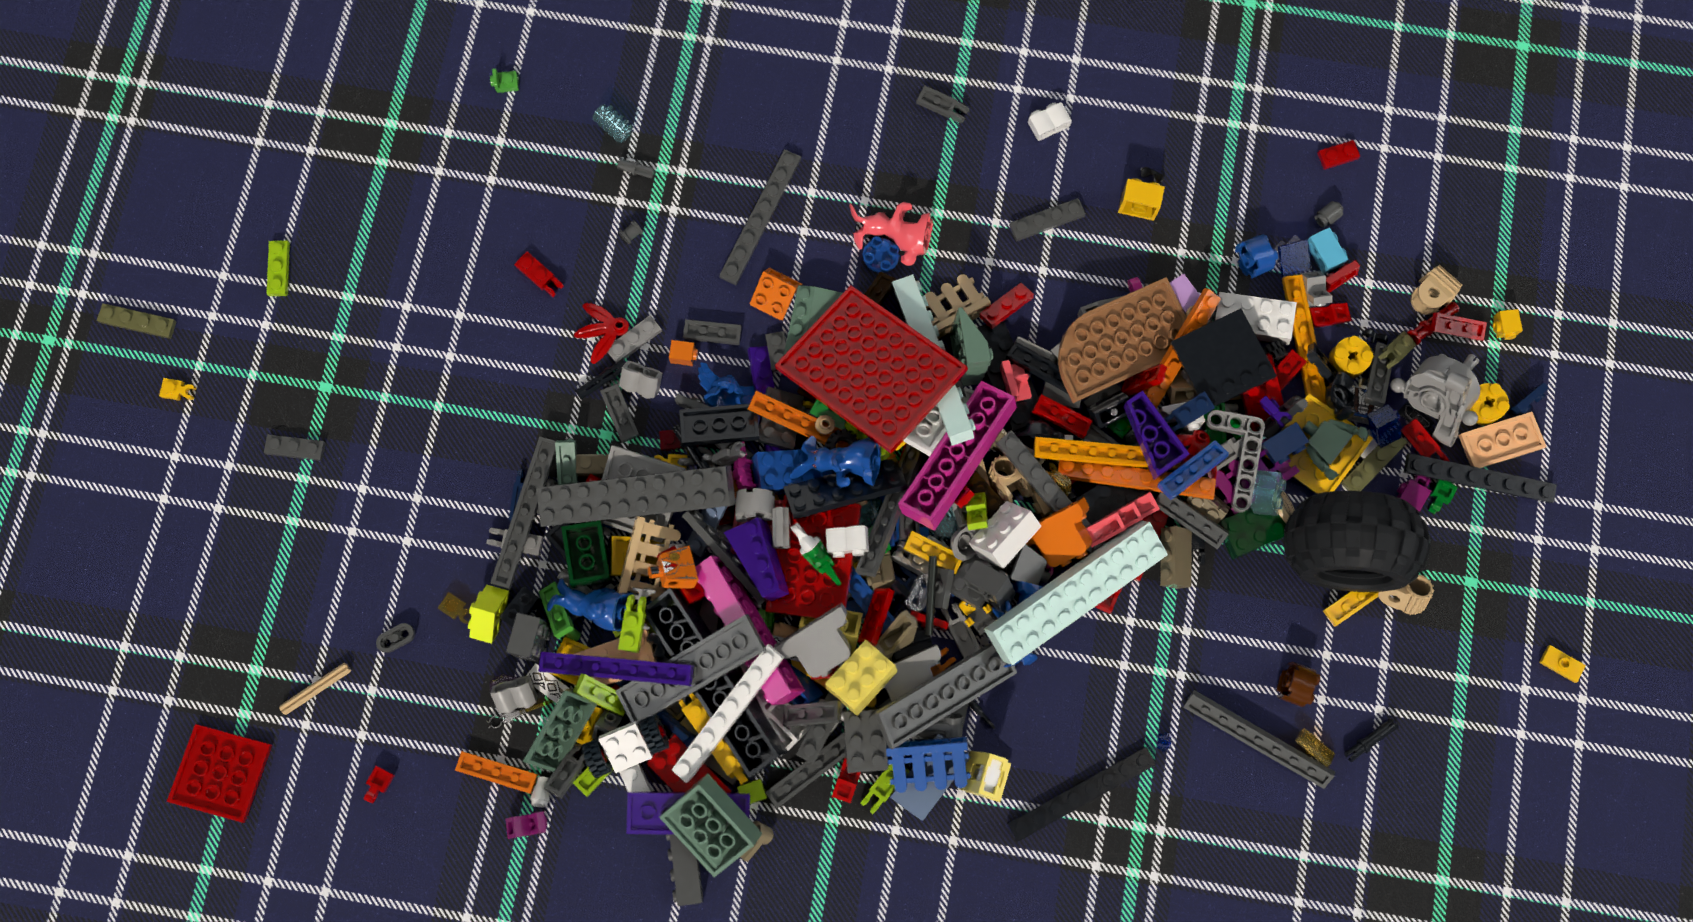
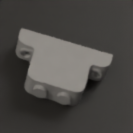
[773,603,851,678]
[882,644,941,702]

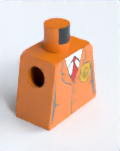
[648,546,698,588]

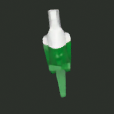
[790,523,842,586]

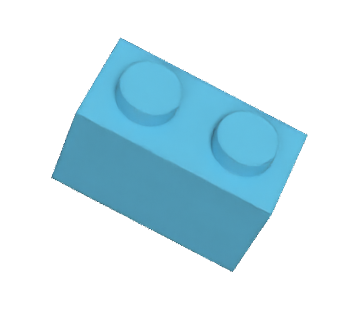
[1305,227,1348,274]

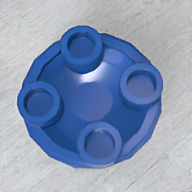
[862,236,900,273]

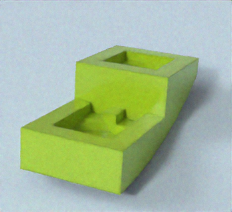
[966,492,988,531]

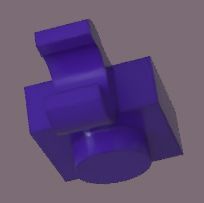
[1260,396,1292,428]

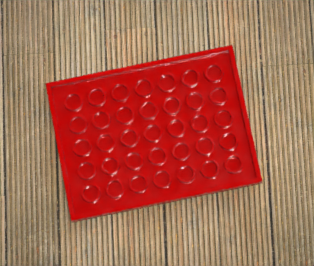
[775,285,968,454]

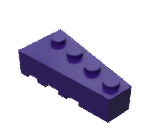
[1124,391,1189,480]
[724,517,789,601]

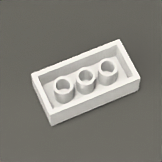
[1215,292,1297,345]

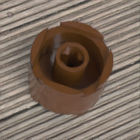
[1277,661,1321,707]

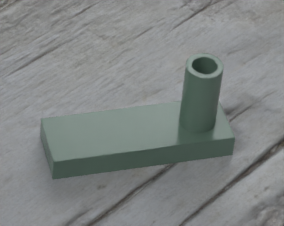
[555,438,578,485]

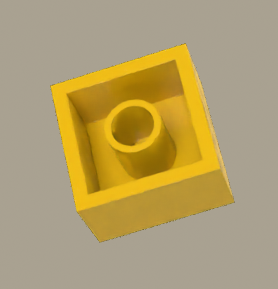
[1118,178,1165,221]

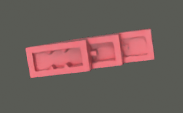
[1086,492,1160,548]

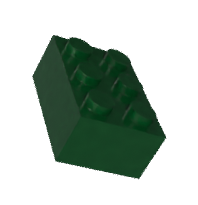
[1218,499,1286,560]
[561,520,611,588]

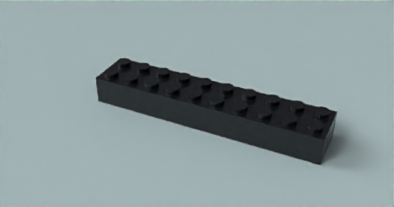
[645,588,788,778]

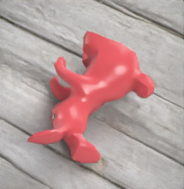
[849,202,933,266]

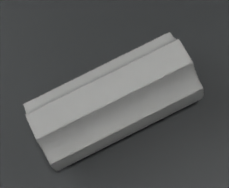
[772,507,791,549]

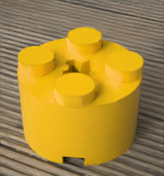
[1329,336,1373,379]
[1470,383,1510,426]

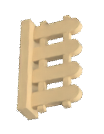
[925,274,991,339]
[617,516,681,601]

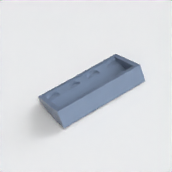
[890,733,971,821]

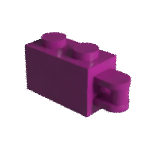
[1397,475,1431,512]

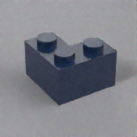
[1261,422,1309,464]

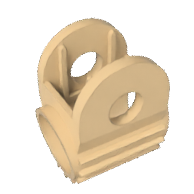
[1411,265,1462,315]
[987,455,1032,503]
[1378,575,1434,615]

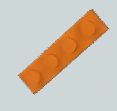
[455,751,538,794]

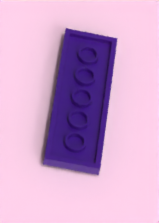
[627,792,750,834]

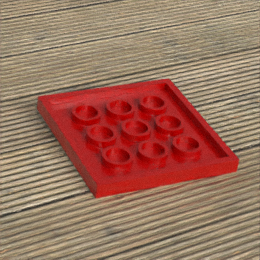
[167,724,272,823]

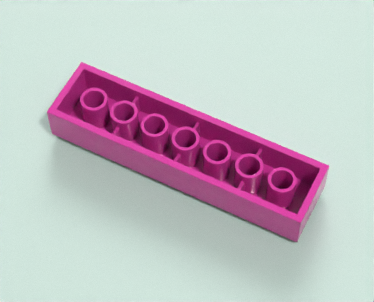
[898,381,1017,531]
[695,556,805,705]

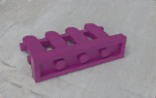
[1215,438,1300,516]

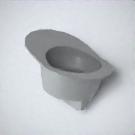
[950,526,980,561]

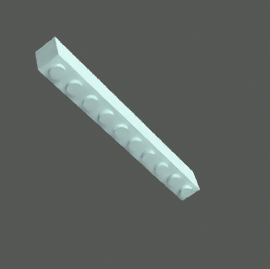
[892,275,976,446]

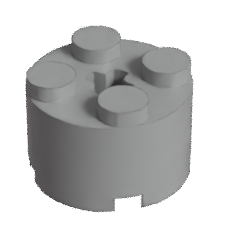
[735,488,775,522]

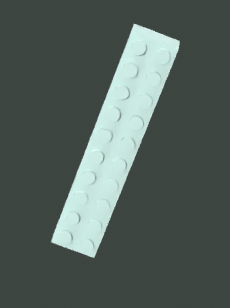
[984,520,1168,665]

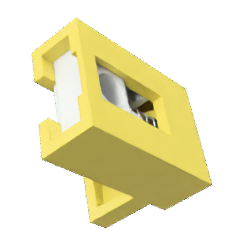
[959,751,1011,802]

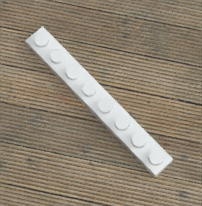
[672,644,784,783]

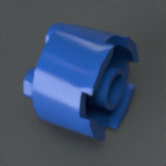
[1235,234,1278,278]

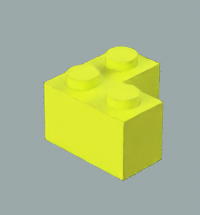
[468,585,509,644]

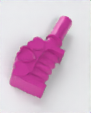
[733,442,756,490]

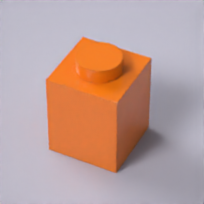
[669,340,698,366]

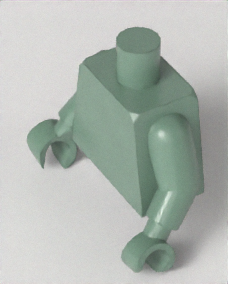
[1302,419,1369,480]

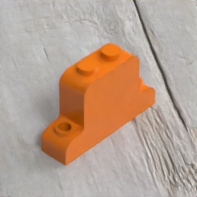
[1026,497,1092,567]

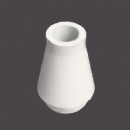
[530,777,550,808]

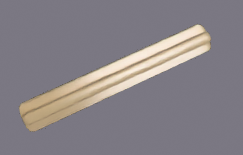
[279,663,351,715]

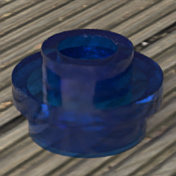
[1157,732,1172,752]

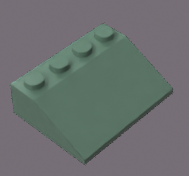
[784,285,843,355]
[949,307,993,386]
[523,688,597,772]
[659,773,763,877]

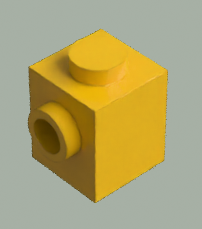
[1493,309,1523,340]

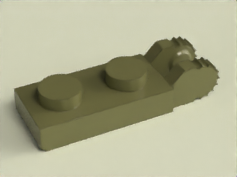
[1378,330,1417,369]

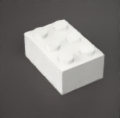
[968,501,1041,569]

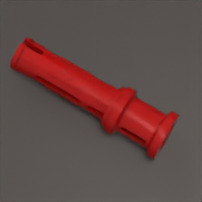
[1407,302,1460,345]

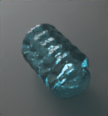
[593,104,634,143]

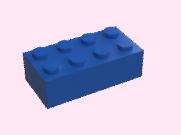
[751,449,835,494]

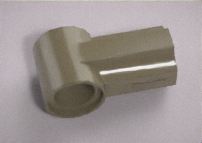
[740,821,774,862]

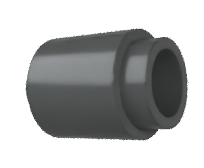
[1315,201,1343,228]

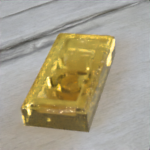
[1295,728,1335,767]

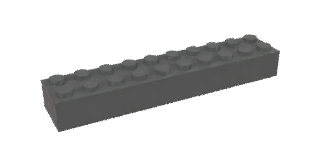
[536,465,736,527]

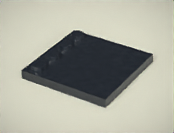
[1170,308,1277,406]

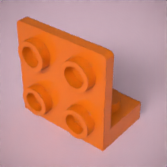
[750,268,802,320]

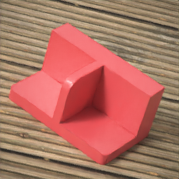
[1000,360,1032,402]

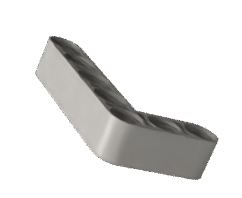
[1206,410,1265,513]

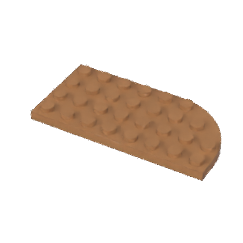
[1058,277,1186,403]

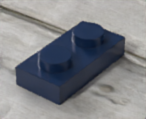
[1509,383,1549,416]

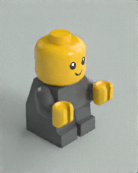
[959,600,995,637]

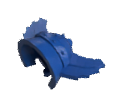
[698,363,755,407]

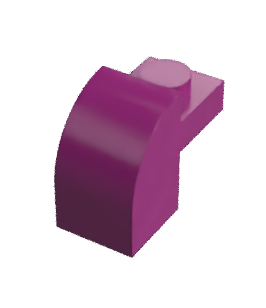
[505,811,547,839]

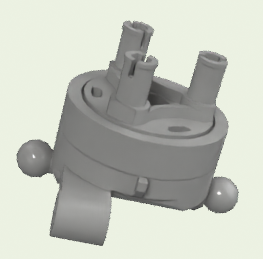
[1390,354,1480,447]

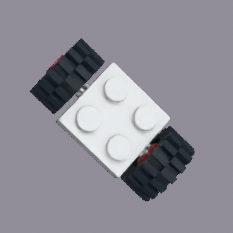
[582,714,669,778]

